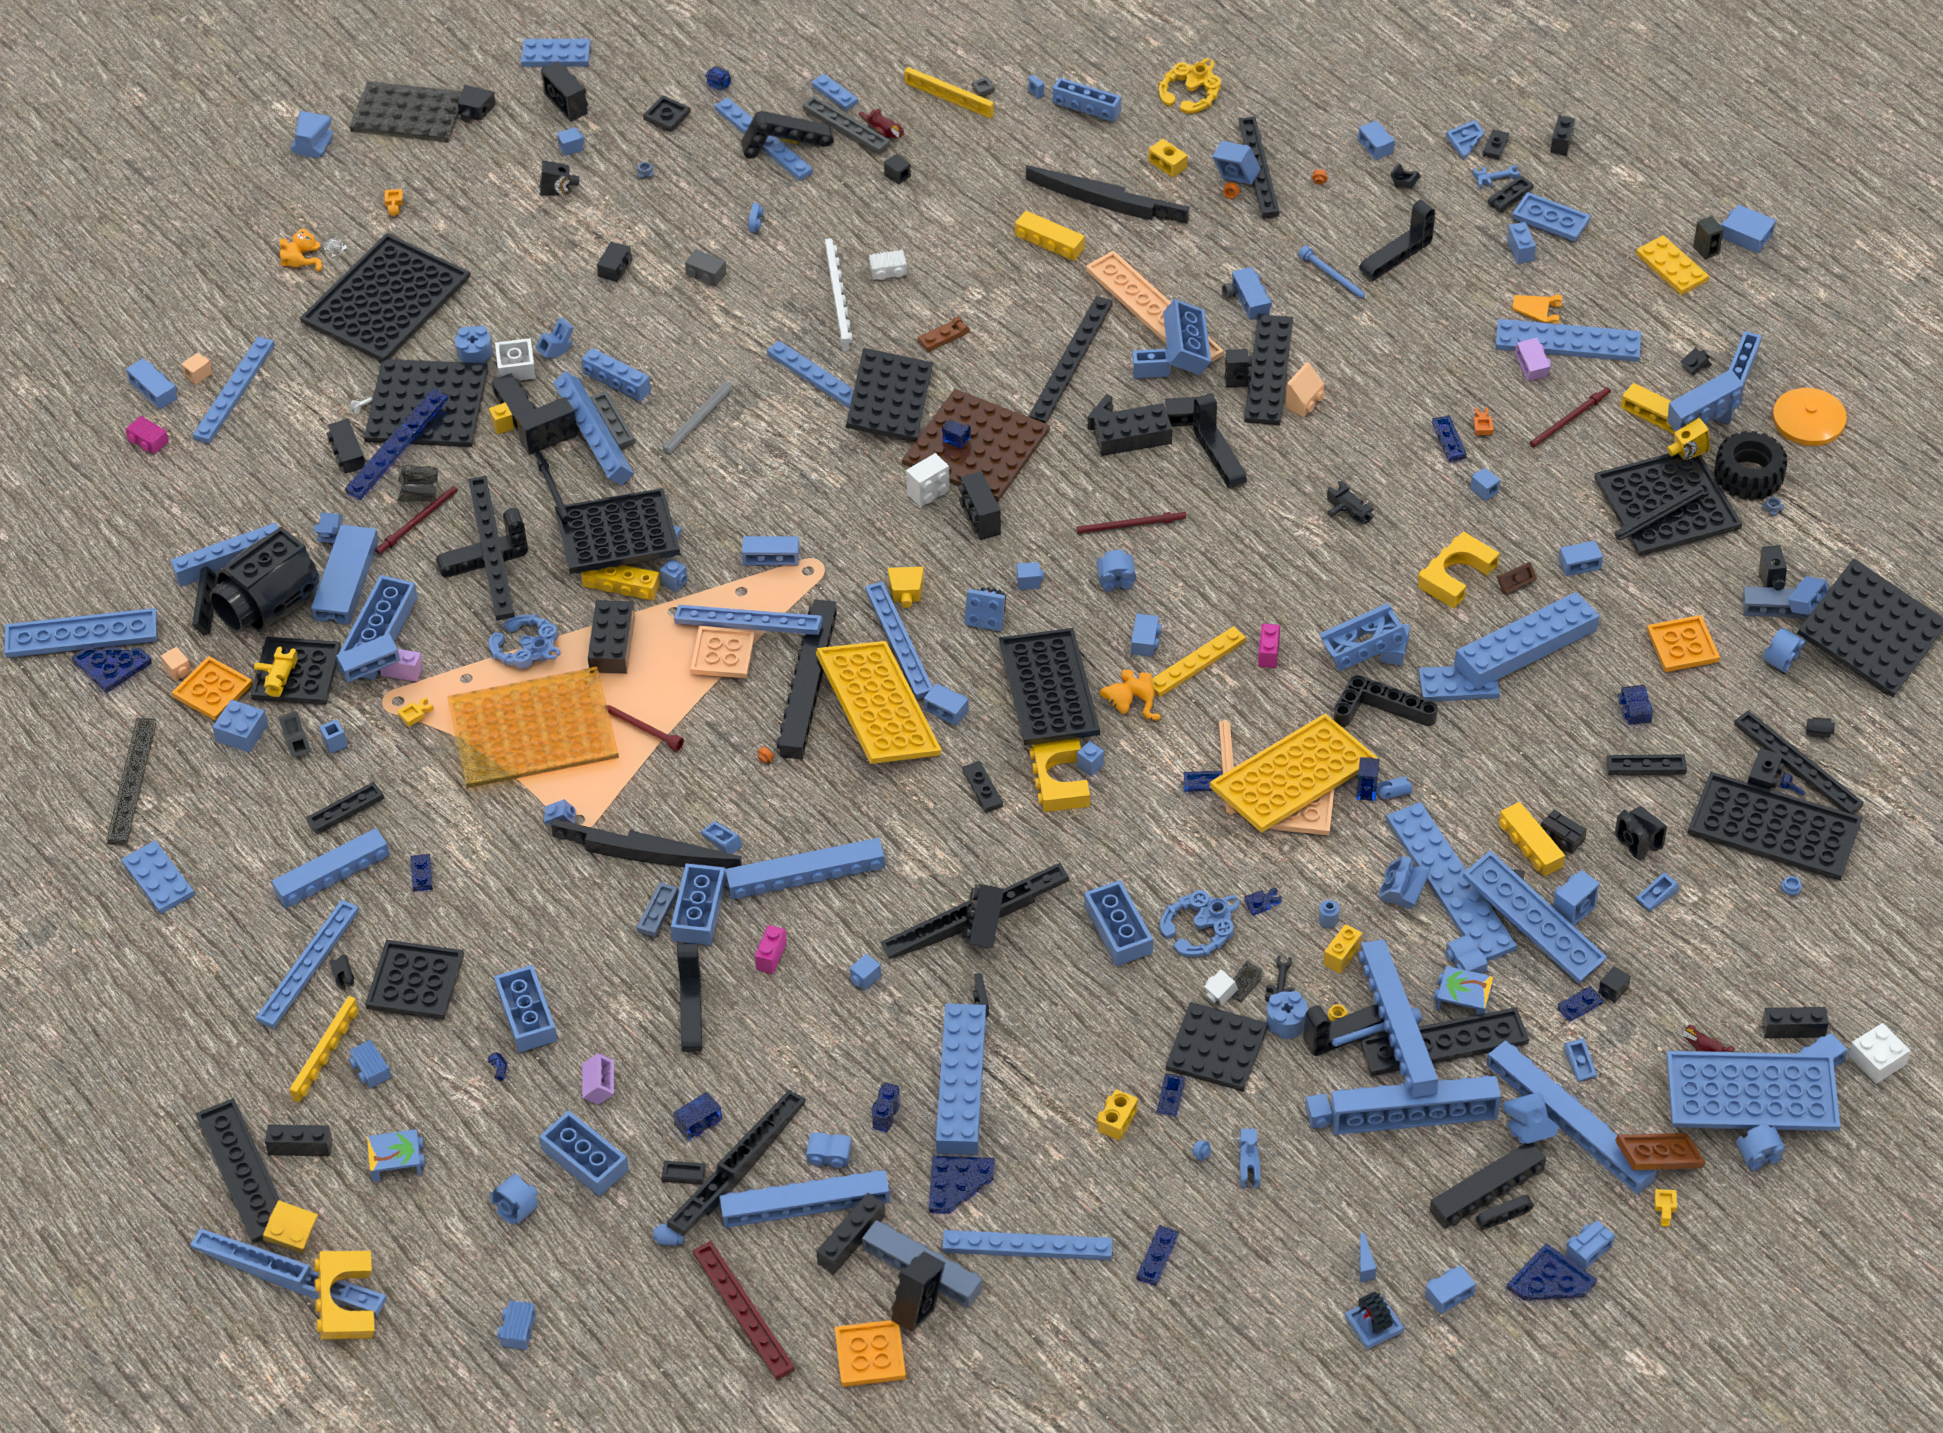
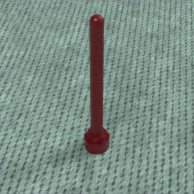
[605,705,684,752]

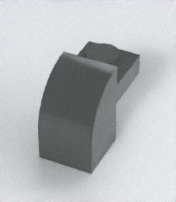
[278,711,311,758]

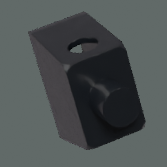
[458,85,496,122]
[1759,545,1787,590]

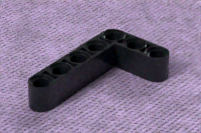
[741,111,834,159]
[1359,200,1435,280]
[1193,393,1247,489]
[436,508,528,578]
[1333,675,1438,727]
[677,943,702,1052]
[1303,1004,1384,1056]

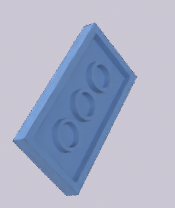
[521,38,591,67]
[1512,192,1591,242]
[1418,666,1500,701]
[121,841,195,914]

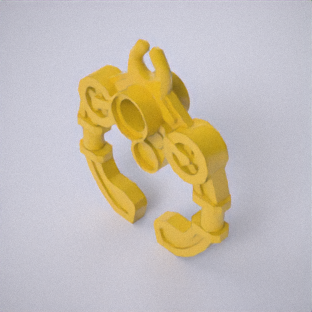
[1158,58,1221,114]

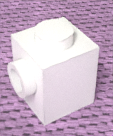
[1204,970,1239,1006]

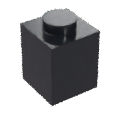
[884,154,911,185]
[1598,966,1631,1003]

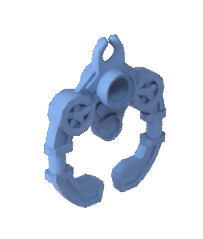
[489,614,561,669]
[1160,890,1240,957]

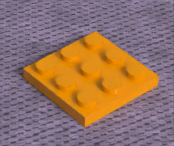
[1646,615,1720,672]
[172,656,253,721]
[835,1320,906,1387]

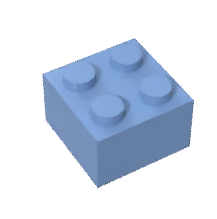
[1212,141,1261,185]
[212,700,268,753]
[1552,870,1600,926]

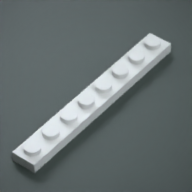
[825,238,853,351]

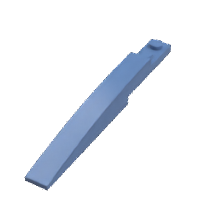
[190,1228,387,1317]

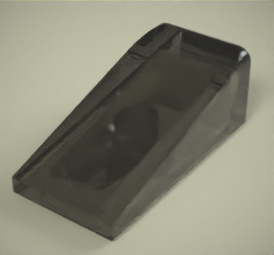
[1231,960,1265,1003]

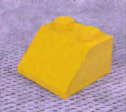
[263,1200,318,1254]

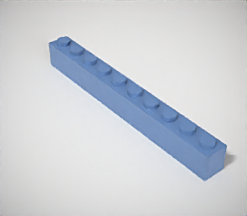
[1358,939,1438,1098]
[1487,1040,1657,1195]

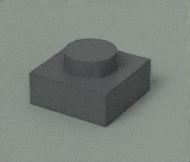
[972,77,994,97]

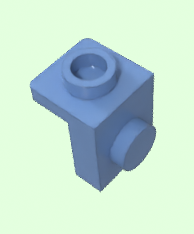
[544,799,576,826]

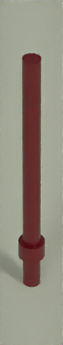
[1530,387,1611,448]
[375,486,458,555]
[1076,512,1187,534]

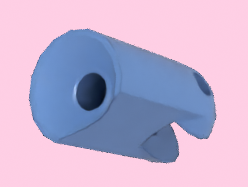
[1376,776,1412,799]

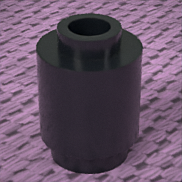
[1806,717,1835,738]

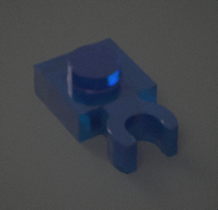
[1244,888,1282,916]

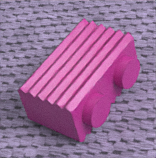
[125,416,169,454]
[1258,623,1280,668]
[754,925,787,974]

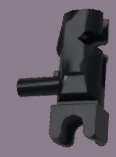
[1327,481,1374,524]

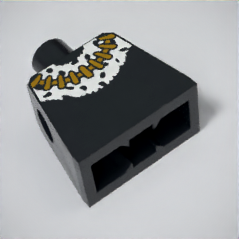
[540,160,579,196]

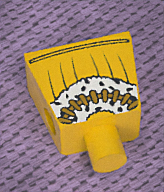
[1667,417,1710,460]

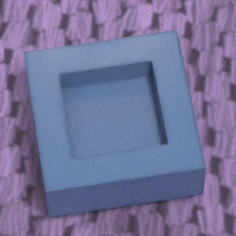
[1028,75,1045,99]

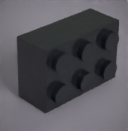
[541,61,588,122]
[516,397,578,455]
[959,471,1001,540]
[962,884,1004,948]
[891,1251,945,1332]

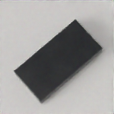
[661,1160,706,1185]

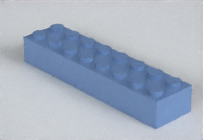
[1454,592,1600,689]
[936,1003,986,1155]
[1331,1076,1501,1135]

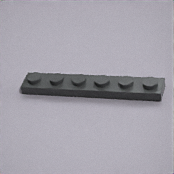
[802,96,890,154]

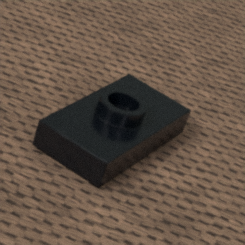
[1483,129,1509,160]
[973,973,989,1017]

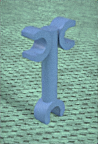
[1473,165,1520,189]

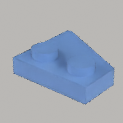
[1446,120,1484,160]

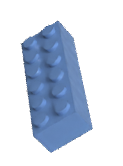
[337,575,418,681]

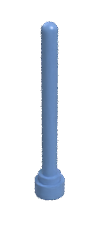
[1298,245,1365,298]
[1332,1007,1422,1046]

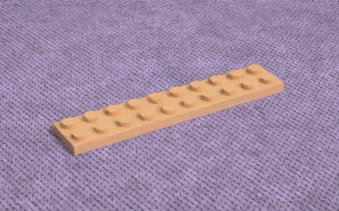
[1086,251,1224,363]

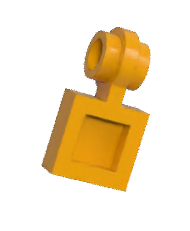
[385,189,403,217]

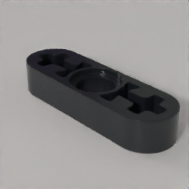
[1475,1195,1534,1230]

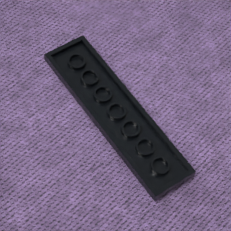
[1244,314,1293,426]
[1360,1007,1529,1076]
[195,1098,280,1244]

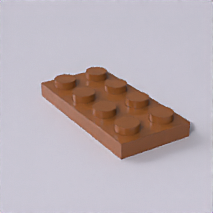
[1615,1133,1706,1170]

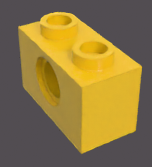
[1148,139,1188,178]
[1323,924,1362,974]

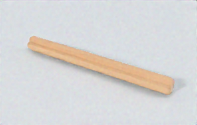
[1219,720,1237,815]

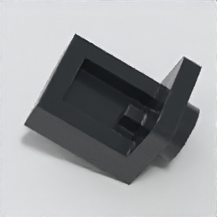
[1390,164,1421,188]
[1680,347,1712,375]

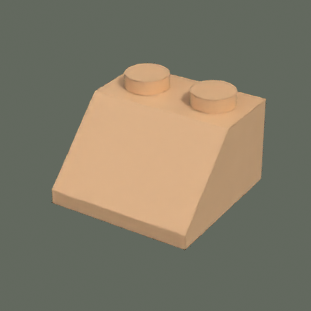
[1286,362,1325,417]

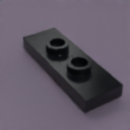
[962,761,1003,813]

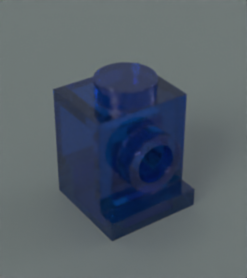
[942,419,971,449]

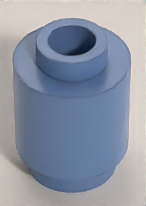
[1319,900,1340,929]
[653,1223,685,1246]

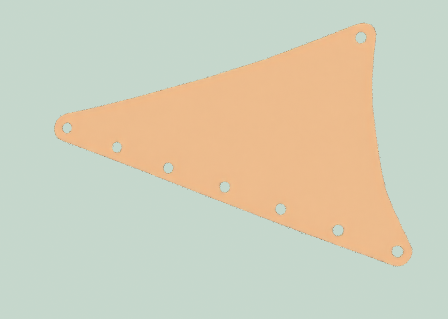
[382,558,825,827]

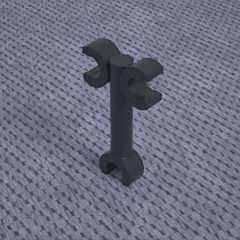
[1265,956,1295,1002]

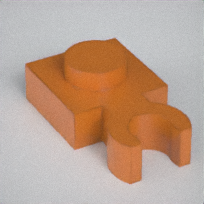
[1473,407,1494,435]

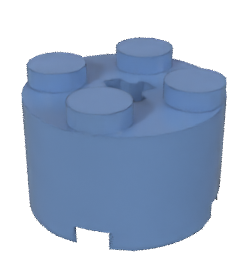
[455,326,493,363]
[1096,550,1136,592]
[1762,628,1806,673]
[1266,991,1308,1039]
[1736,1124,1785,1171]
[490,1174,538,1224]

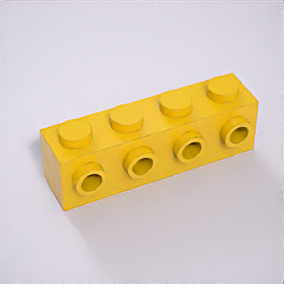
[581,565,661,601]

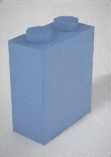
[1721,204,1776,253]

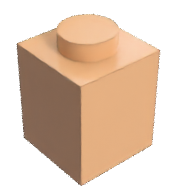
[181,353,212,385]
[161,647,191,681]

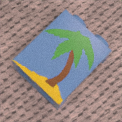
[1433,966,1494,1015]
[367,1129,425,1182]

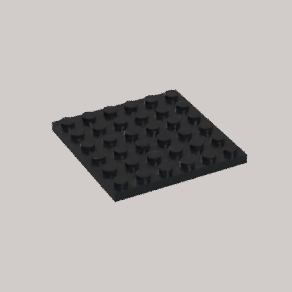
[364,359,489,447]
[1594,453,1742,556]
[555,488,681,574]
[1797,558,1943,698]

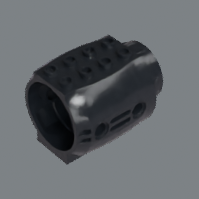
[209,527,319,632]

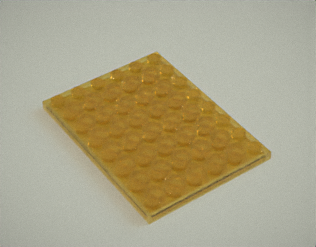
[447,667,619,788]

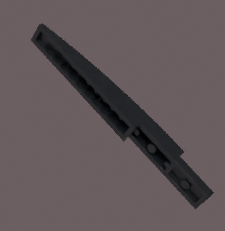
[1026,165,1190,223]
[551,819,742,869]
[880,863,1069,959]
[667,1090,806,1236]

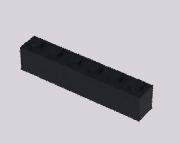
[1430,1142,1546,1229]

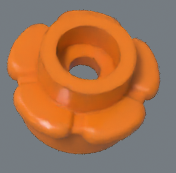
[1311,169,1328,185]
[1223,182,1240,199]
[757,746,775,764]

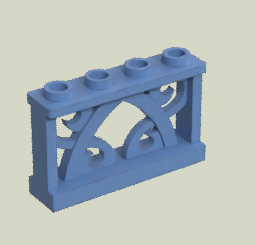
[1319,603,1408,671]

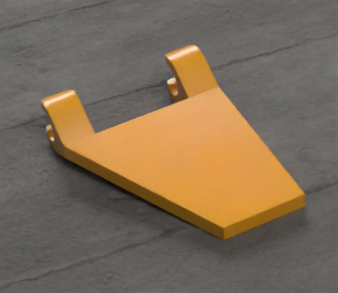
[1513,295,1562,324]

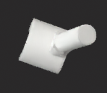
[350,397,373,414]

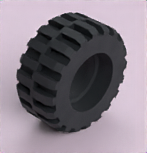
[1714,431,1788,500]

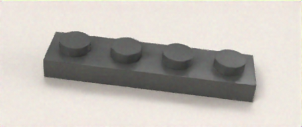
[590,391,635,449]

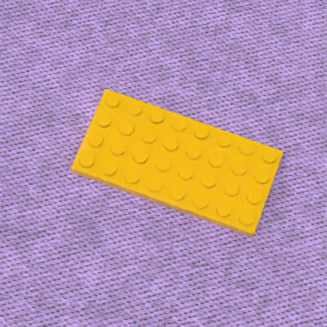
[816,641,942,764]
[1210,713,1378,833]

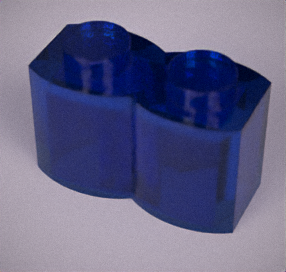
[1618,685,1653,725]
[871,1082,900,1132]

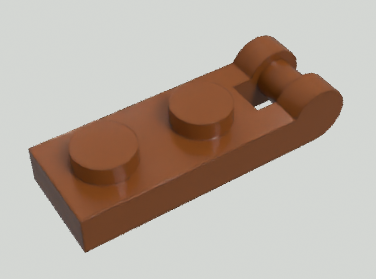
[918,316,970,353]

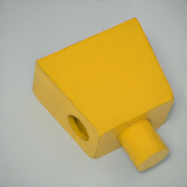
[888,567,924,608]

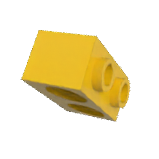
[1096,1089,1138,1141]

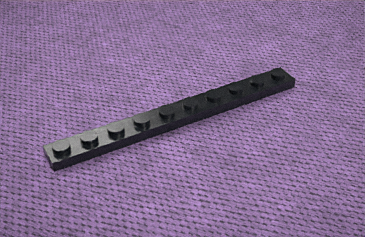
[1029,296,1113,424]
[468,476,515,621]

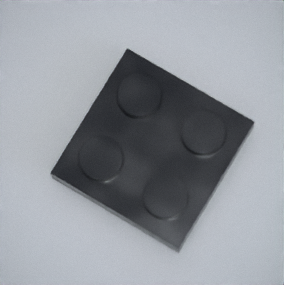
[643,95,691,132]

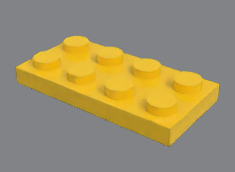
[1636,235,1709,295]

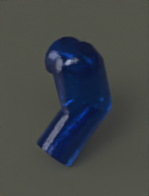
[488,1052,508,1081]

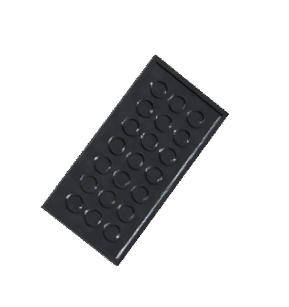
[999,628,1100,746]
[1687,771,1863,881]

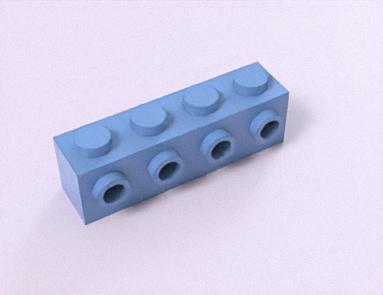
[1052,77,1121,122]
[581,348,651,402]

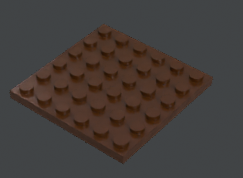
[902,389,1050,502]

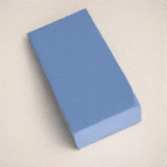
[701,821,742,854]
[1636,872,1679,911]
[1563,1038,1597,1082]
[1359,1233,1376,1282]

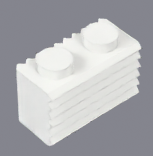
[869,249,907,280]

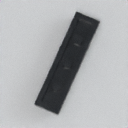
[192,566,217,635]
[1606,754,1687,775]
[306,782,384,835]

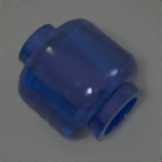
[705,66,731,91]

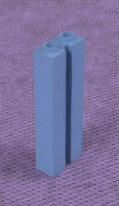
[311,525,379,625]

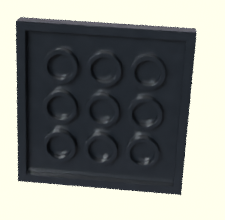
[250,637,341,705]
[365,940,464,1020]
[1166,1002,1268,1092]

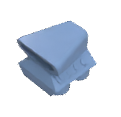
[290,111,334,158]
[1379,856,1431,909]
[1503,1093,1560,1143]

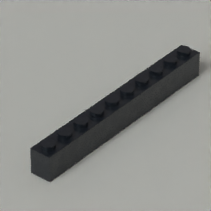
[777,599,837,760]

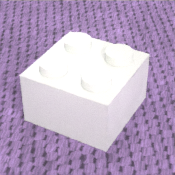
[495,338,536,381]
[906,453,950,508]
[1848,1023,1910,1084]

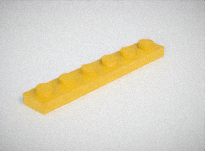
[904,67,994,119]
[1152,626,1246,698]
[289,996,359,1103]

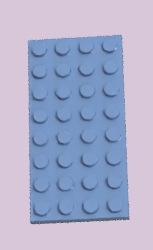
[1666,1051,1840,1131]

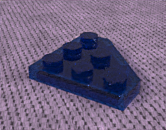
[72,647,152,693]
[929,1156,995,1214]
[1506,1243,1597,1300]

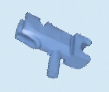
[1239,1129,1260,1188]

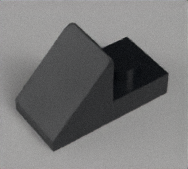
[1087,394,1114,430]

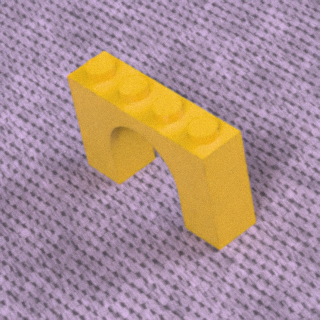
[1418,531,1500,609]
[1029,738,1090,812]
[314,1251,375,1340]

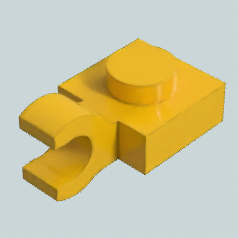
[1654,1189,1677,1227]

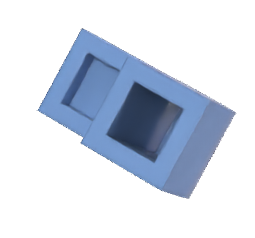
[536,318,574,358]
[314,512,343,543]

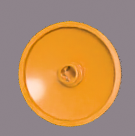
[1772,388,1847,446]

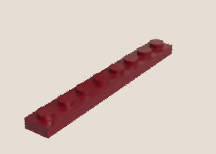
[693,1241,795,1381]

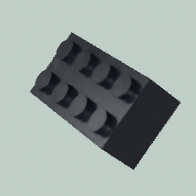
[1093,403,1172,456]
[588,600,635,674]

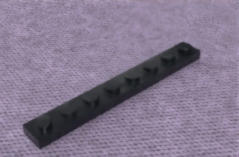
[1238,116,1280,218]
[1734,710,1864,814]

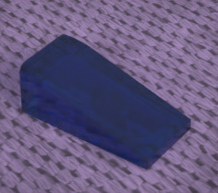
[1156,1073,1186,1117]

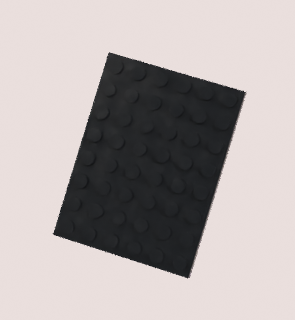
[300,233,470,361]

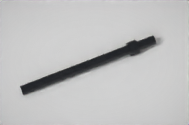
[535,452,570,522]

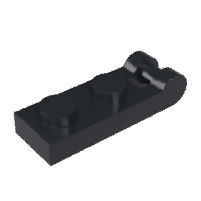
[1487,176,1534,213]

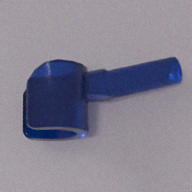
[1780,773,1806,796]

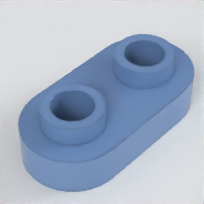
[749,203,764,233]

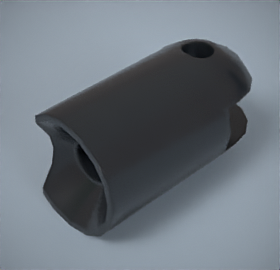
[329,954,354,990]

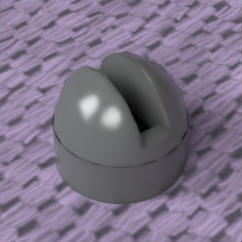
[1222,283,1236,298]

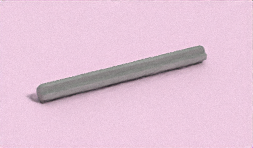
[662,381,732,454]

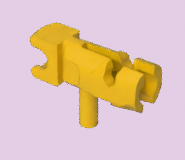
[254,647,297,697]

